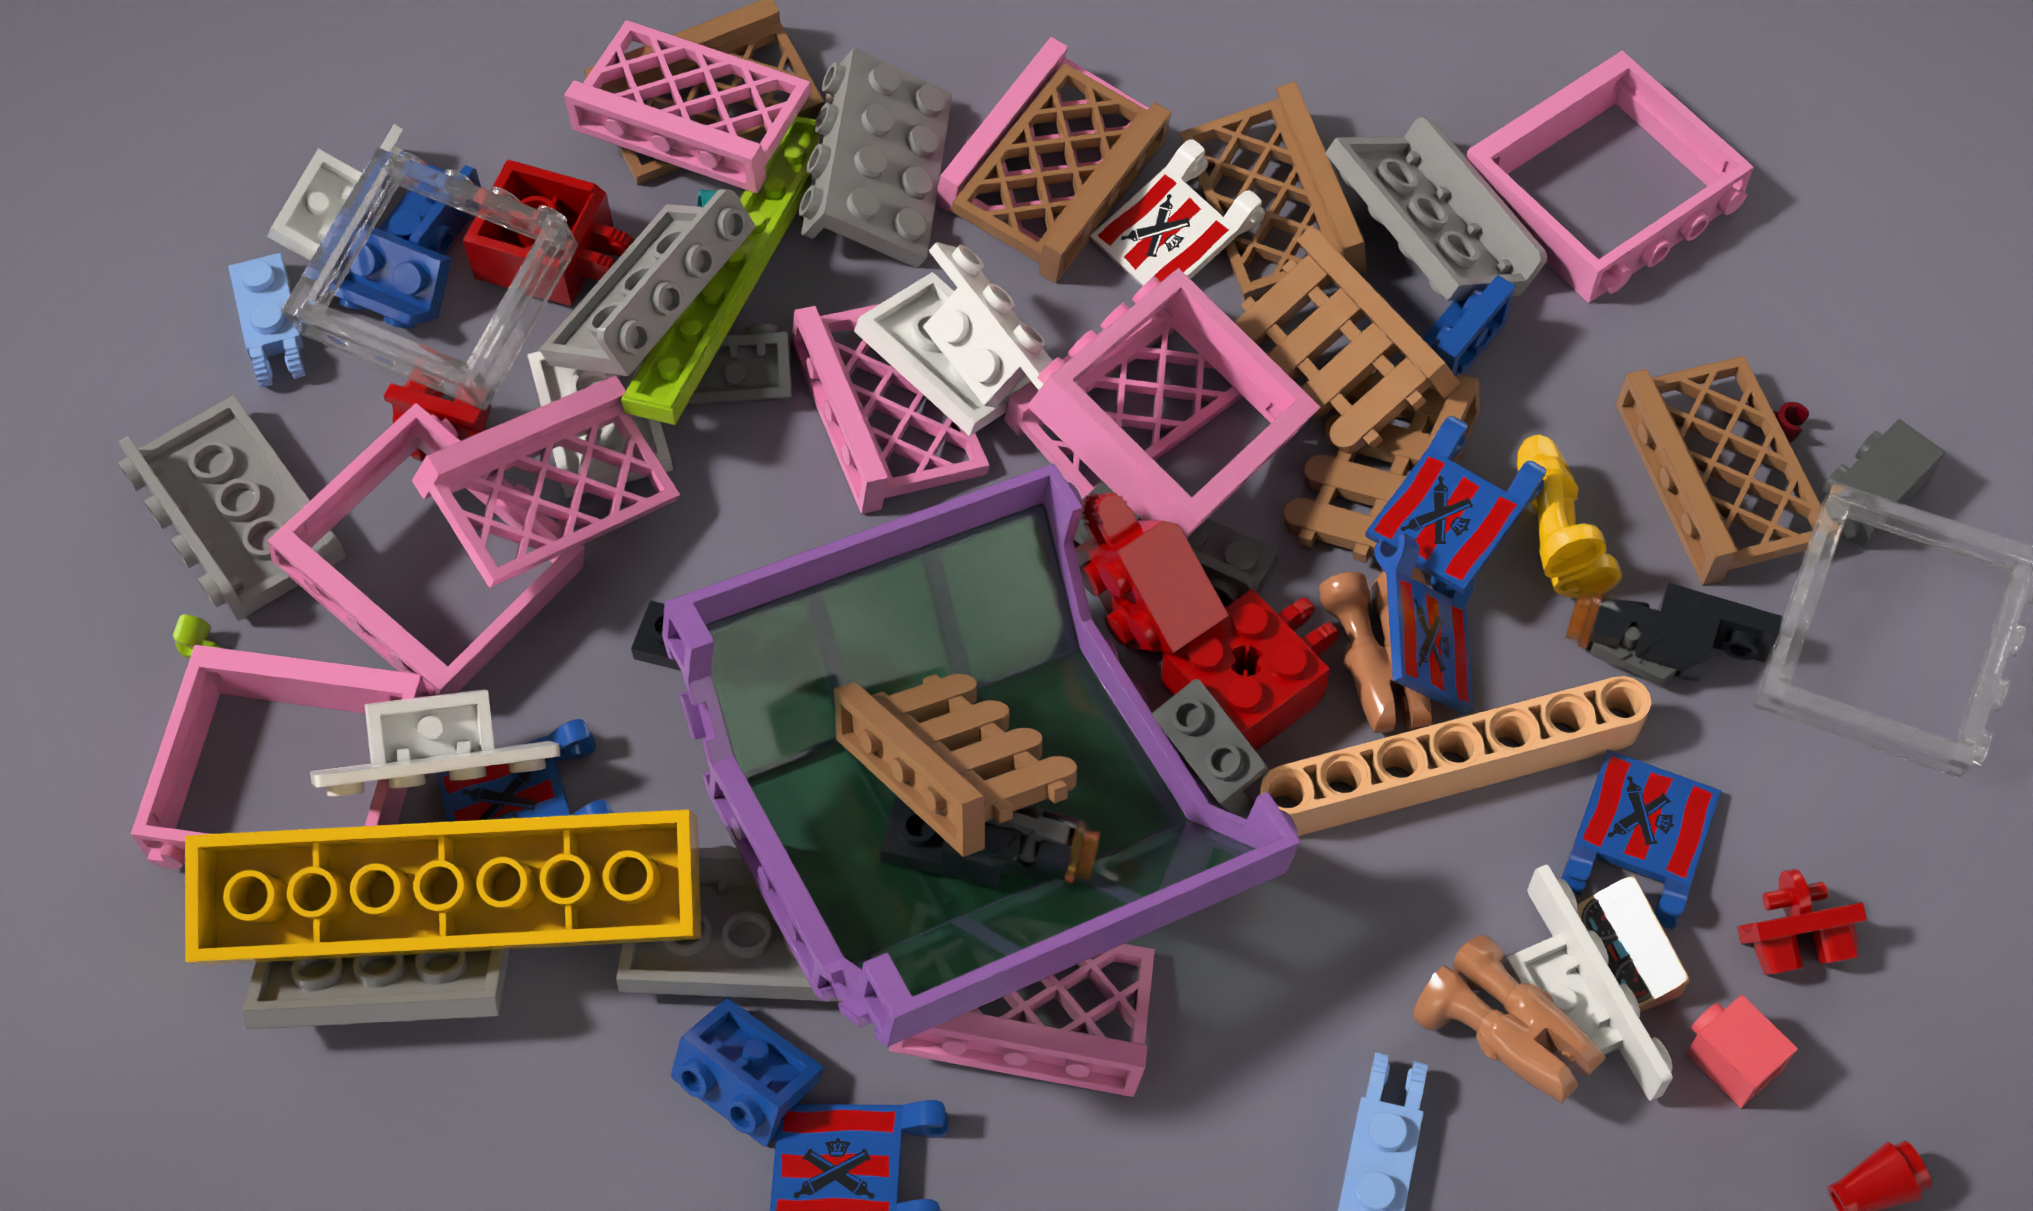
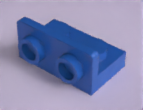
[378,164,485,256]
[321,222,452,329]
[1422,275,1516,377]
[671,997,824,1146]

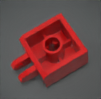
[463,159,635,306]
[1075,493,1229,653]
[1161,588,1340,751]

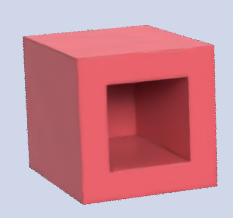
[1686,994,1798,1109]

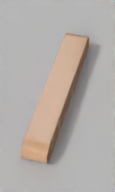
[1259,676,1651,836]

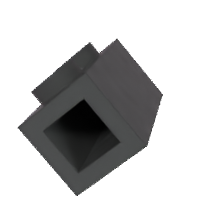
[1822,419,1946,550]

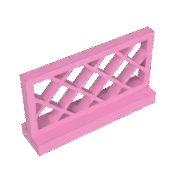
[564,20,811,193]
[936,37,1149,242]
[791,304,990,514]
[1004,312,1243,499]
[412,375,680,588]
[888,904,1155,1097]

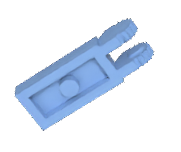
[228,253,306,388]
[1337,1052,1428,1211]

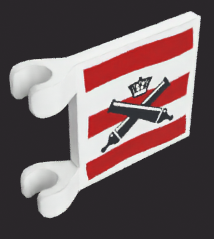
[1090,139,1265,287]

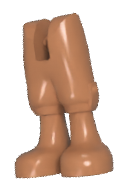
[1319,566,1432,733]
[1413,935,1606,1103]

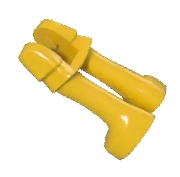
[1517,435,1622,598]

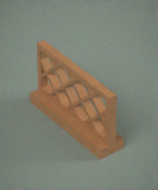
[584,0,824,185]
[951,63,1172,284]
[1180,81,1368,300]
[1615,355,1836,586]

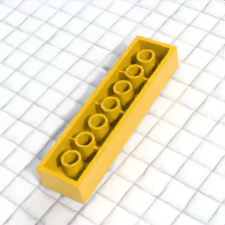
[185,809,702,965]

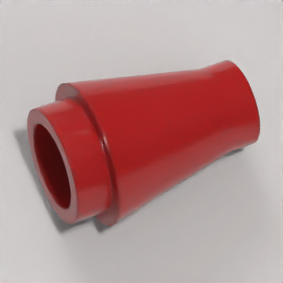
[1827,1140,1932,1211]

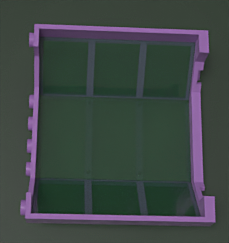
[662,463,1301,1047]

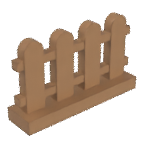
[1235,225,1461,453]
[1284,370,1480,573]
[834,674,1077,857]

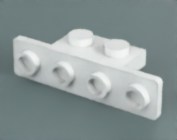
[267,124,404,308]
[923,242,1077,408]
[310,690,560,796]
[1503,864,1673,1101]

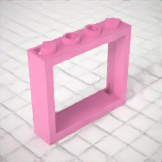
[1466,51,1754,303]
[1027,268,1320,538]
[268,403,585,696]
[131,645,430,869]

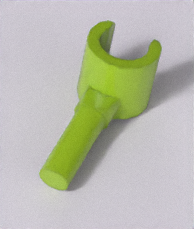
[173,614,224,658]

